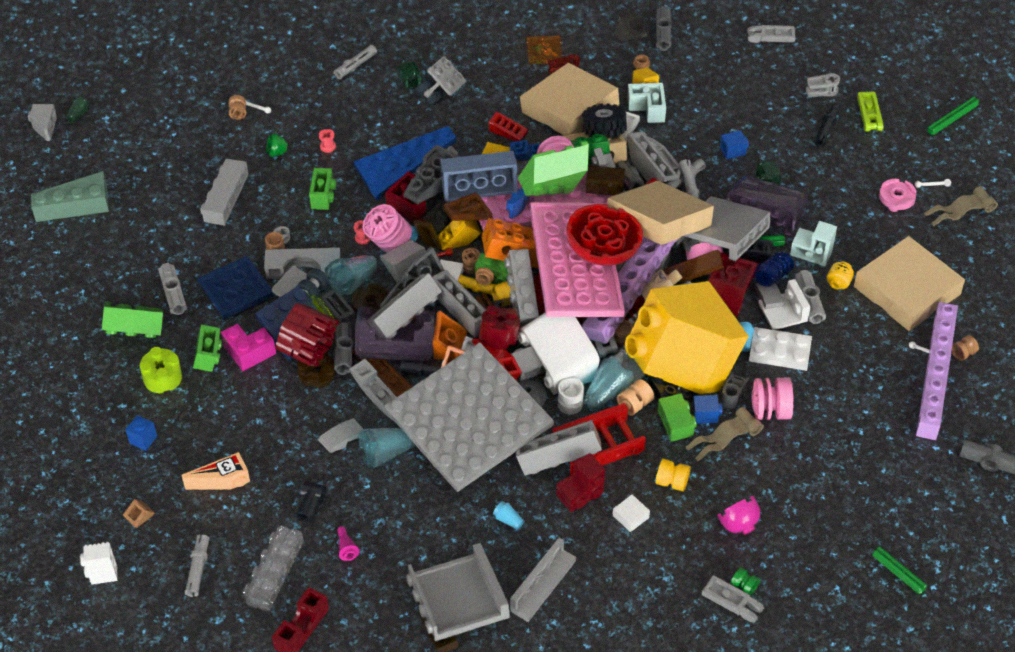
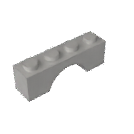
[264,248,341,279]

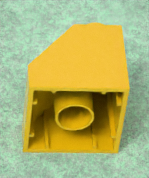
[625,281,749,395]

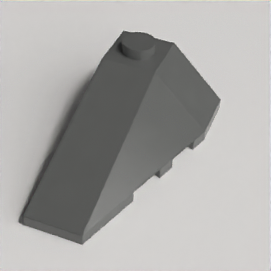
[404,144,460,204]
[380,247,444,308]

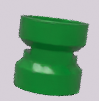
[730,567,760,596]

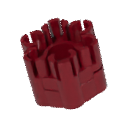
[275,303,339,367]

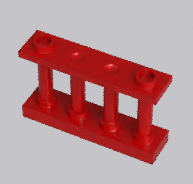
[552,403,646,475]

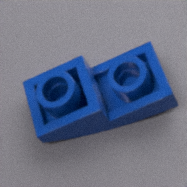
[510,140,541,161]
[506,187,530,219]

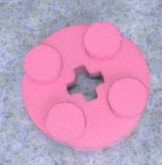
[879,179,916,212]

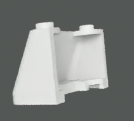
[518,312,599,395]

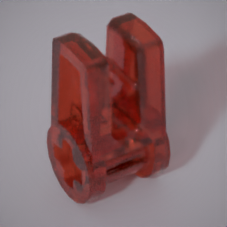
[548,54,580,76]

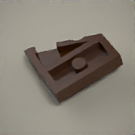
[443,192,493,221]

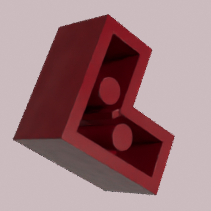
[385,171,426,222]
[556,453,605,512]

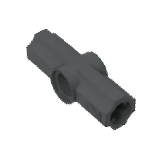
[656,6,672,51]
[616,160,645,190]
[332,322,354,375]
[960,439,1015,474]

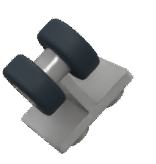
[414,56,466,105]
[271,265,329,300]

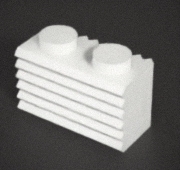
[80,542,117,584]

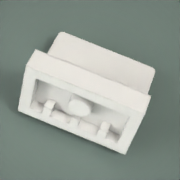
[758,279,810,330]

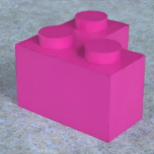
[221,324,276,372]

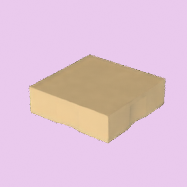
[520,63,619,135]
[607,181,714,245]
[854,236,965,331]

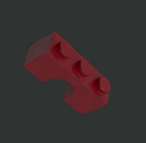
[272,587,329,652]

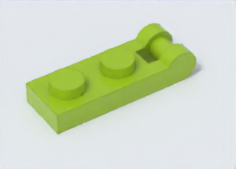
[857,92,883,132]

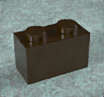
[586,165,625,196]

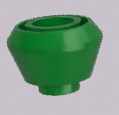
[266,133,288,157]

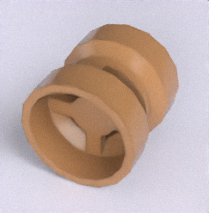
[228,95,246,120]
[265,232,285,250]
[462,248,480,274]
[613,320,633,346]
[951,335,979,361]

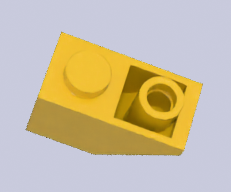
[438,220,481,250]

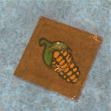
[527,36,562,64]

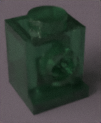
[398,61,422,89]
[756,160,781,190]

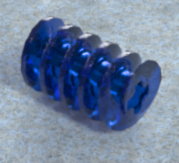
[755,251,795,287]

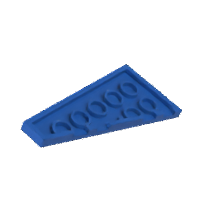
[353,126,456,201]

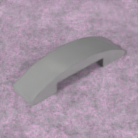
[350,359,397,421]

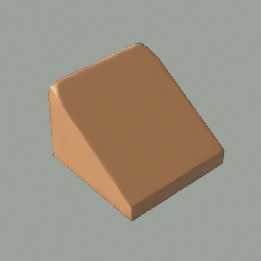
[123,499,155,528]

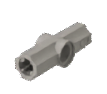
[158,263,187,315]
[795,270,826,324]

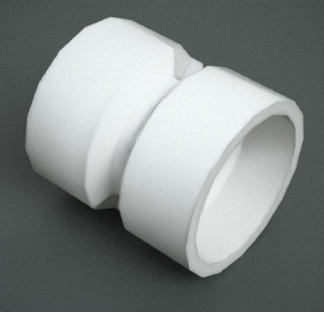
[558,377,584,415]

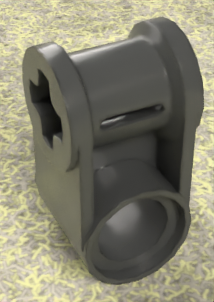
[721,371,750,409]

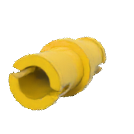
[458,275,496,295]

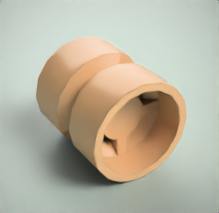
[617,379,655,416]

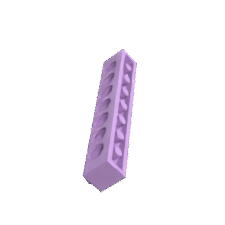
[582,237,678,344]
[916,302,958,440]

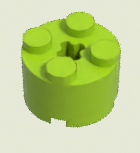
[140,347,182,393]

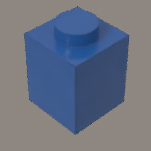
[720,130,749,160]
[692,395,723,424]
[125,415,157,451]

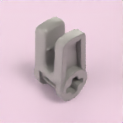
[806,73,840,97]

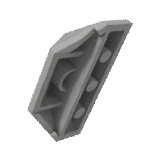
[627,131,681,182]

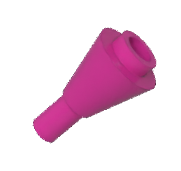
[337,526,360,561]

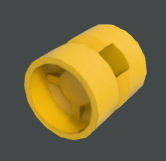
[656,459,691,492]

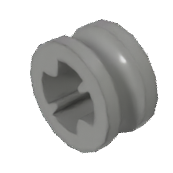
[273,226,291,244]

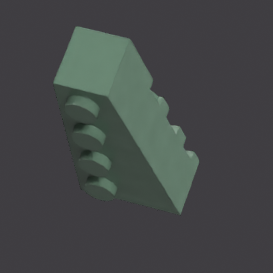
[31,171,109,222]

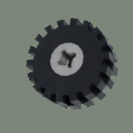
[582,103,627,139]

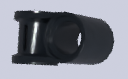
[740,240,774,264]

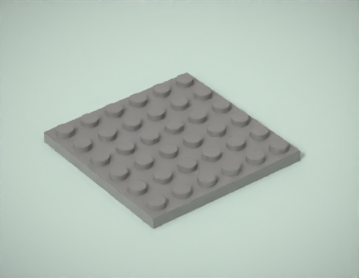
[384,342,554,492]

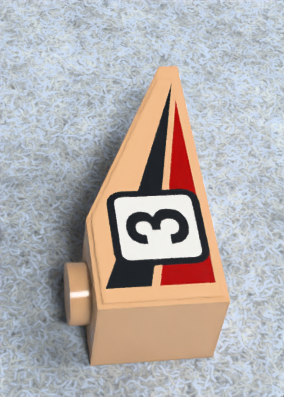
[181,452,250,490]

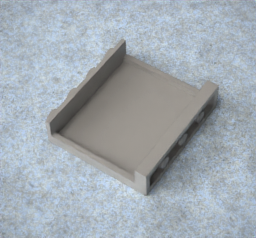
[676,196,770,261]
[406,543,510,641]

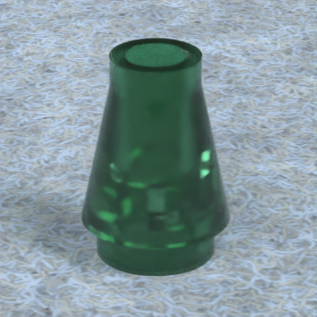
[65,97,90,123]

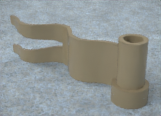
[924,186,998,226]
[685,407,764,462]

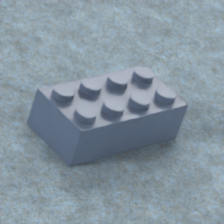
[440,151,518,202]

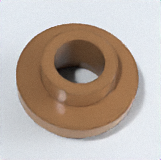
[633,55,650,69]
[475,267,494,285]

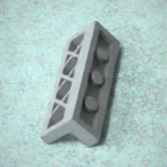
[510,538,576,622]

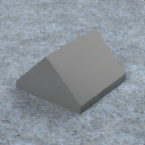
[380,240,426,283]

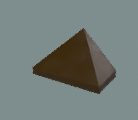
[414,218,442,249]

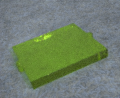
[311,295,336,326]

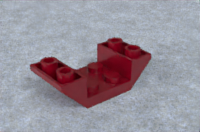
[709,252,761,318]

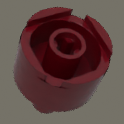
[479,306,520,349]

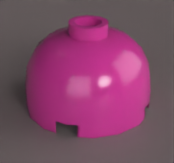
[717,496,761,535]

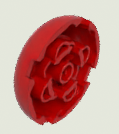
[566,204,643,266]

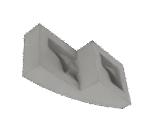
[754,281,784,309]
[318,418,365,453]

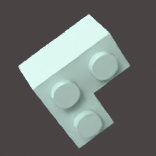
[627,83,666,123]
[790,221,837,266]

